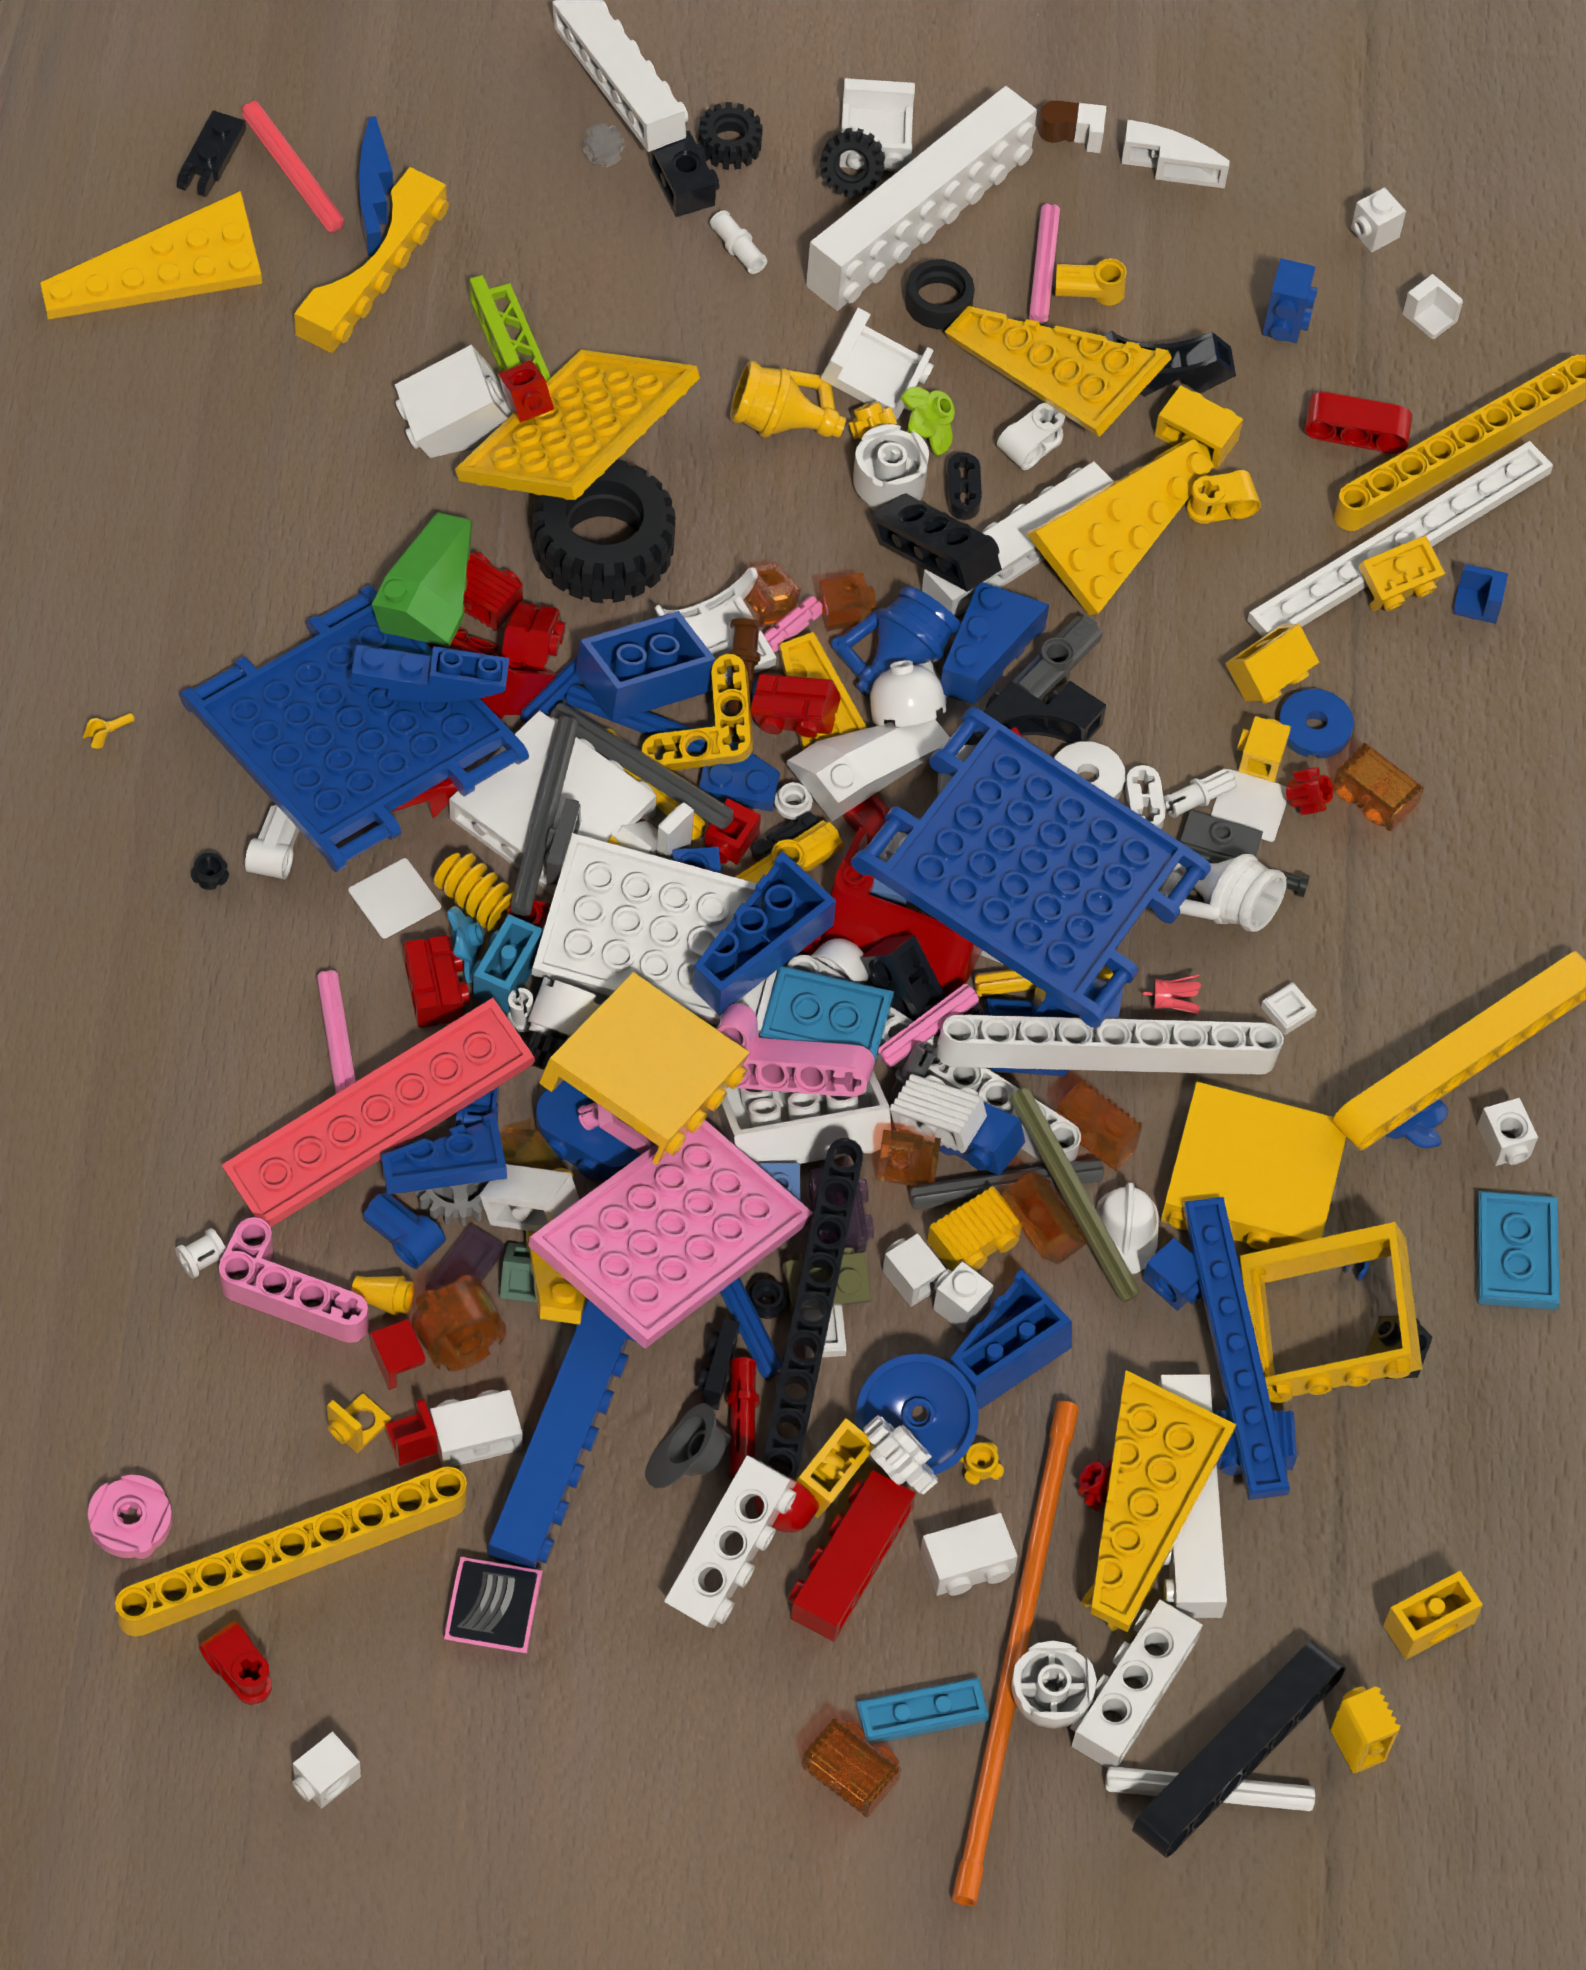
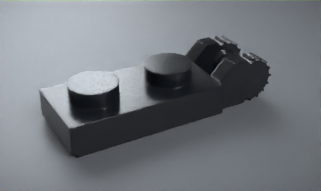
[176,110,246,197]

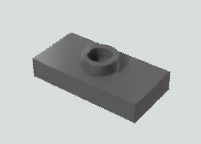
[546,798,581,885]
[1180,810,1263,858]

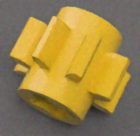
[849,401,897,439]

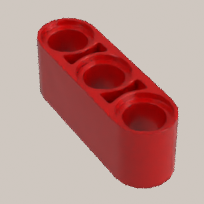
[1304,392,1413,454]

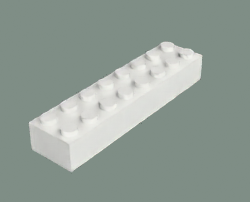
[806,86,1037,311]

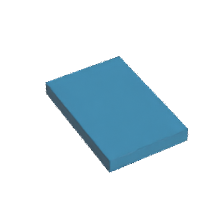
[760,966,894,1067]
[1477,1191,1560,1310]

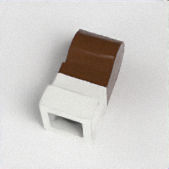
[1038,101,1107,153]

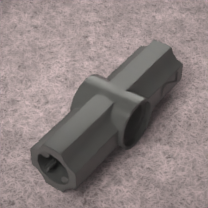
[1013,615,1102,701]

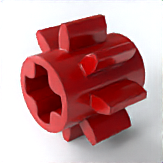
[1286,767,1334,815]
[1078,1459,1112,1512]

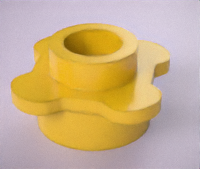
[959,1442,1004,1485]

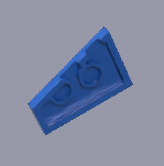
[381,1112,507,1195]

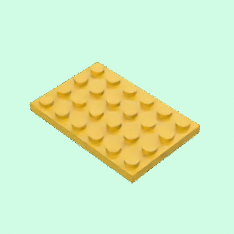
[455,349,700,500]

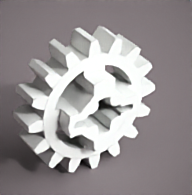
[863,1415,938,1495]

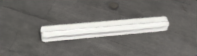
[1105,1766,1315,1811]

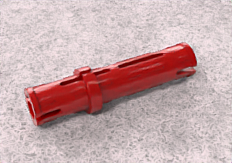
[727,1357,760,1480]

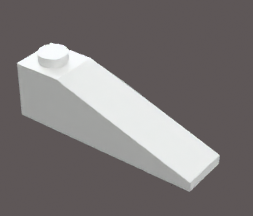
[786,719,950,821]

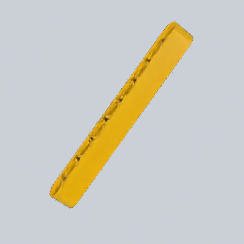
[1334,355,1586,531]
[1332,951,1586,1151]
[115,1466,467,1637]

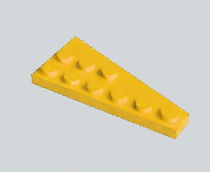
[945,306,1172,437]
[1026,438,1214,615]
[1090,1370,1236,1632]

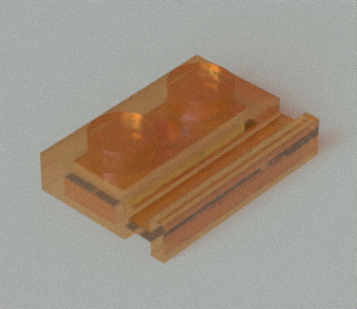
[876,1129,941,1186]

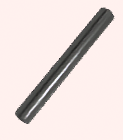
[909,1158,1104,1209]

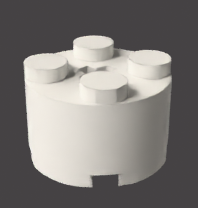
[853,424,929,511]
[527,977,607,1041]

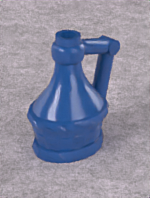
[832,586,960,699]

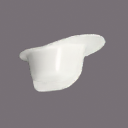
[1096,1182,1159,1274]

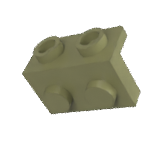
[782,1248,871,1311]

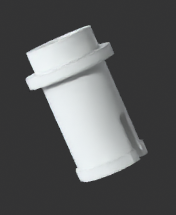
[508,988,534,1032]

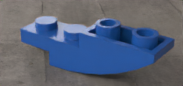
[350,645,509,702]

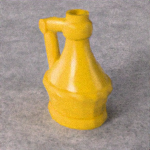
[730,361,846,438]

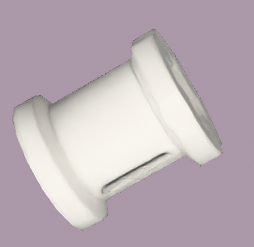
[175,1228,226,1279]

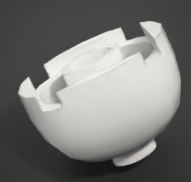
[870,660,946,727]
[1011,1640,1097,1729]

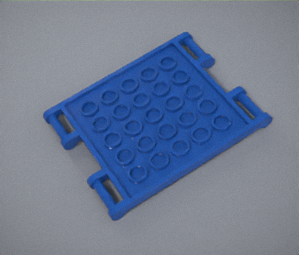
[179,585,529,872]
[851,707,1211,1028]

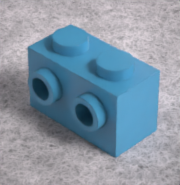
[470,914,544,1013]

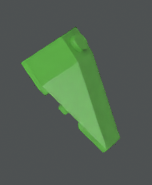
[372,512,473,647]

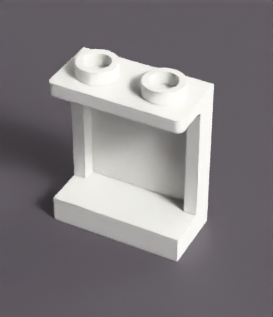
[840,78,915,172]
[820,308,934,420]

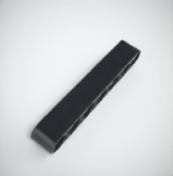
[1132,1641,1346,1858]

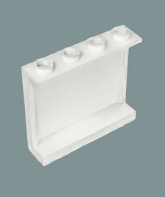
[449,710,657,895]

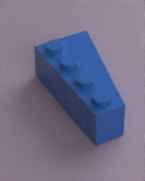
[693,851,836,1015]

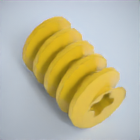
[433,853,514,932]

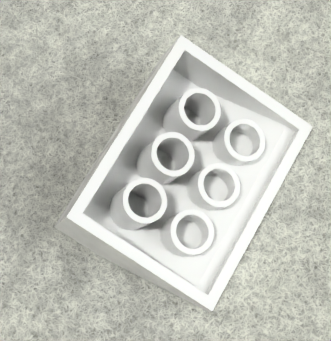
[718,1071,892,1166]

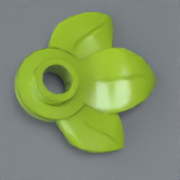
[901,386,955,456]

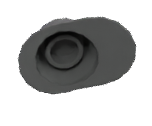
[646,1403,731,1488]

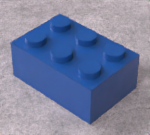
[575,611,716,722]

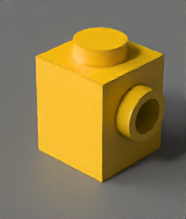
[1237,716,1291,783]

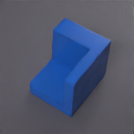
[1453,564,1508,624]

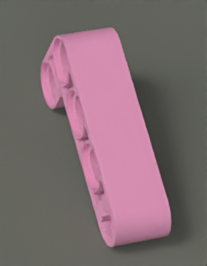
[716,1004,875,1097]
[219,1217,369,1343]

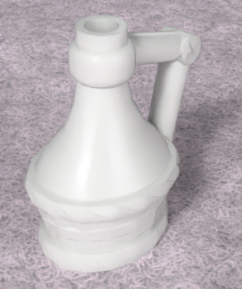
[1160,854,1286,932]

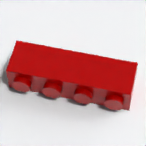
[788,1470,916,1642]

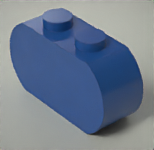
[536,1081,642,1182]

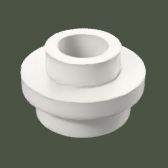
[774,782,813,820]

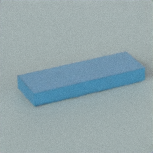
[856,1677,989,1746]

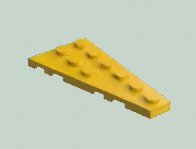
[40,191,262,320]

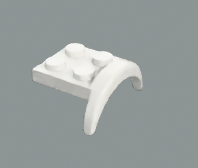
[655,567,777,692]

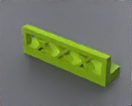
[469,275,551,382]

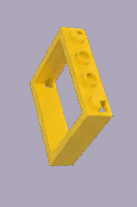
[1240,1222,1422,1403]

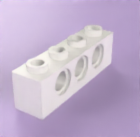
[664,1455,797,1628]
[1070,1599,1203,1768]

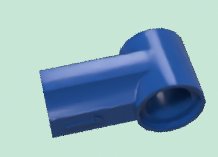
[363,1192,446,1269]

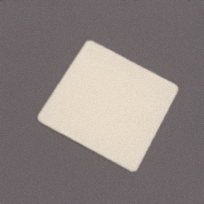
[1211,769,1288,842]
[348,858,441,939]

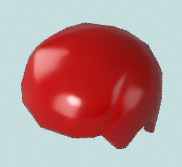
[754,1476,819,1533]

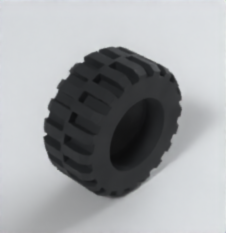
[533,459,676,603]

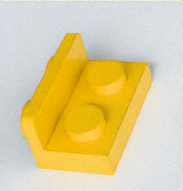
[1358,535,1445,612]

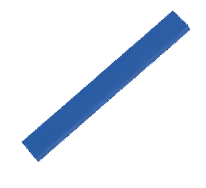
[1183,1197,1290,1500]

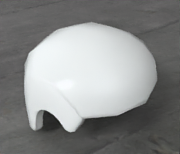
[811,938,869,985]

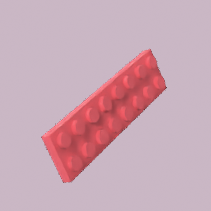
[222,998,536,1227]

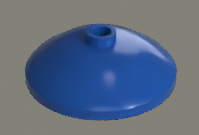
[856,1354,979,1475]

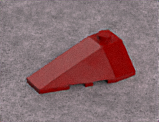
[426,627,557,719]

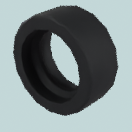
[905,259,975,330]

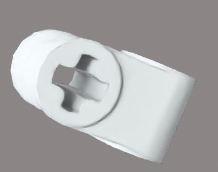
[997,403,1065,471]

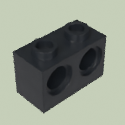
[860,935,946,1021]

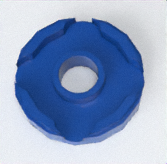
[1278,689,1354,758]

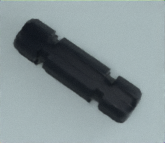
[750,812,819,862]

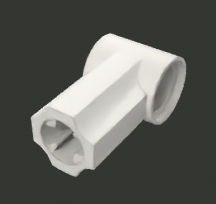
[245,805,299,879]

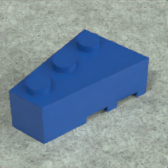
[941,582,1050,705]
[950,1268,1072,1410]

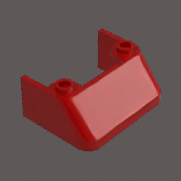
[821,827,983,997]

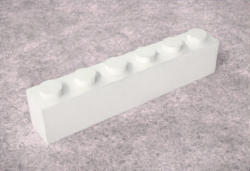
[552,0,688,152]
[922,462,1114,617]
[1158,1375,1227,1618]

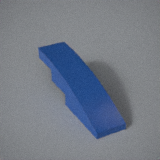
[359,116,393,256]

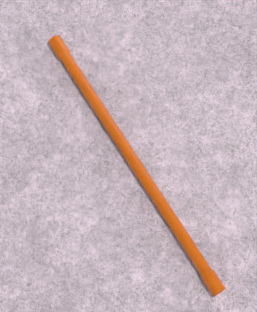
[952,1401,1079,1906]

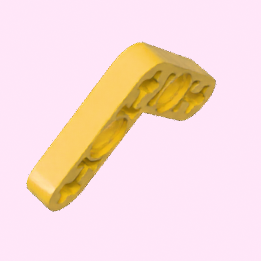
[642,654,753,771]

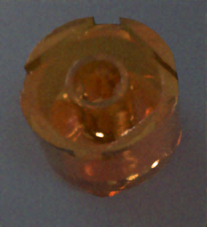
[412,1275,506,1371]

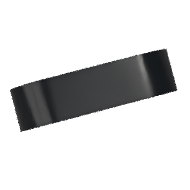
[946,452,982,520]

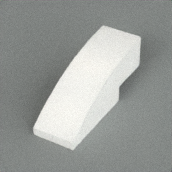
[1121,120,1230,188]

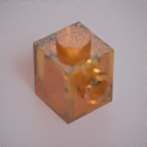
[817,572,876,631]

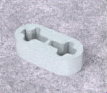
[1125,765,1166,829]

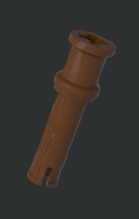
[727,618,763,735]

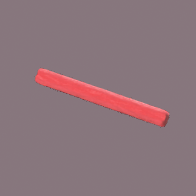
[242,100,344,233]

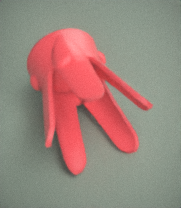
[1142,974,1201,1014]

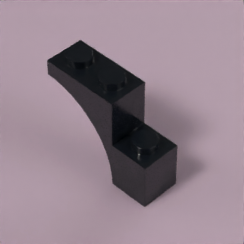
[1102,331,1236,397]
[965,681,1107,745]

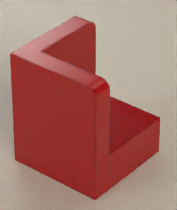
[371,1319,426,1390]
[385,1399,438,1466]

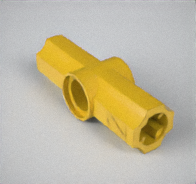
[735,820,843,883]

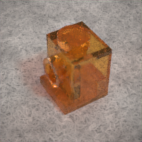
[745,562,801,626]

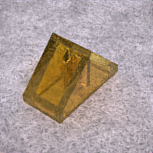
[500,1127,567,1171]

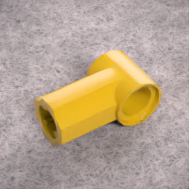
[1055,258,1127,306]

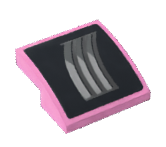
[444,1557,543,1654]

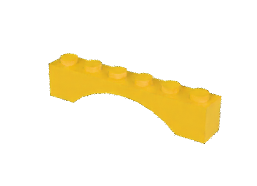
[294,167,449,354]

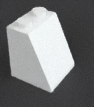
[395,345,513,458]

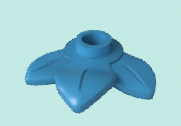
[447,906,484,984]

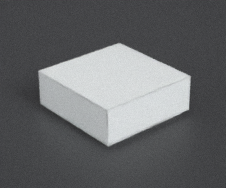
[1261,982,1317,1035]

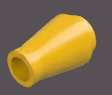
[351,1276,414,1316]

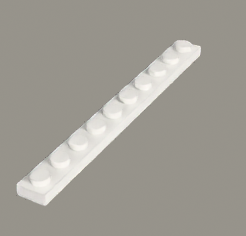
[1247,441,1553,637]

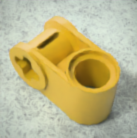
[1186,470,1261,524]

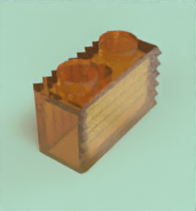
[1333,742,1424,831]
[1056,1080,1142,1171]
[1002,1173,1087,1264]
[801,1717,901,1818]

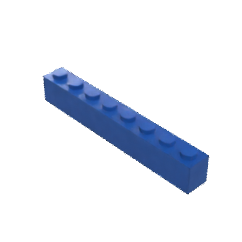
[488,1299,635,1569]

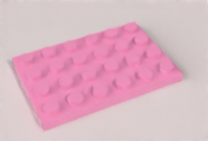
[528,1120,813,1349]

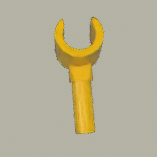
[82,713,134,749]

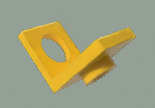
[327,1394,391,1454]

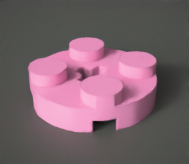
[88,1475,173,1559]

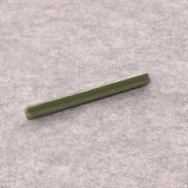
[1010,1088,1140,1302]

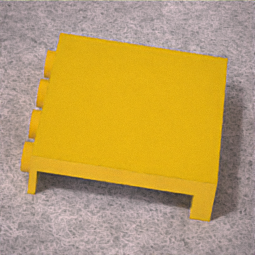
[539,972,750,1165]
[1161,1082,1346,1250]

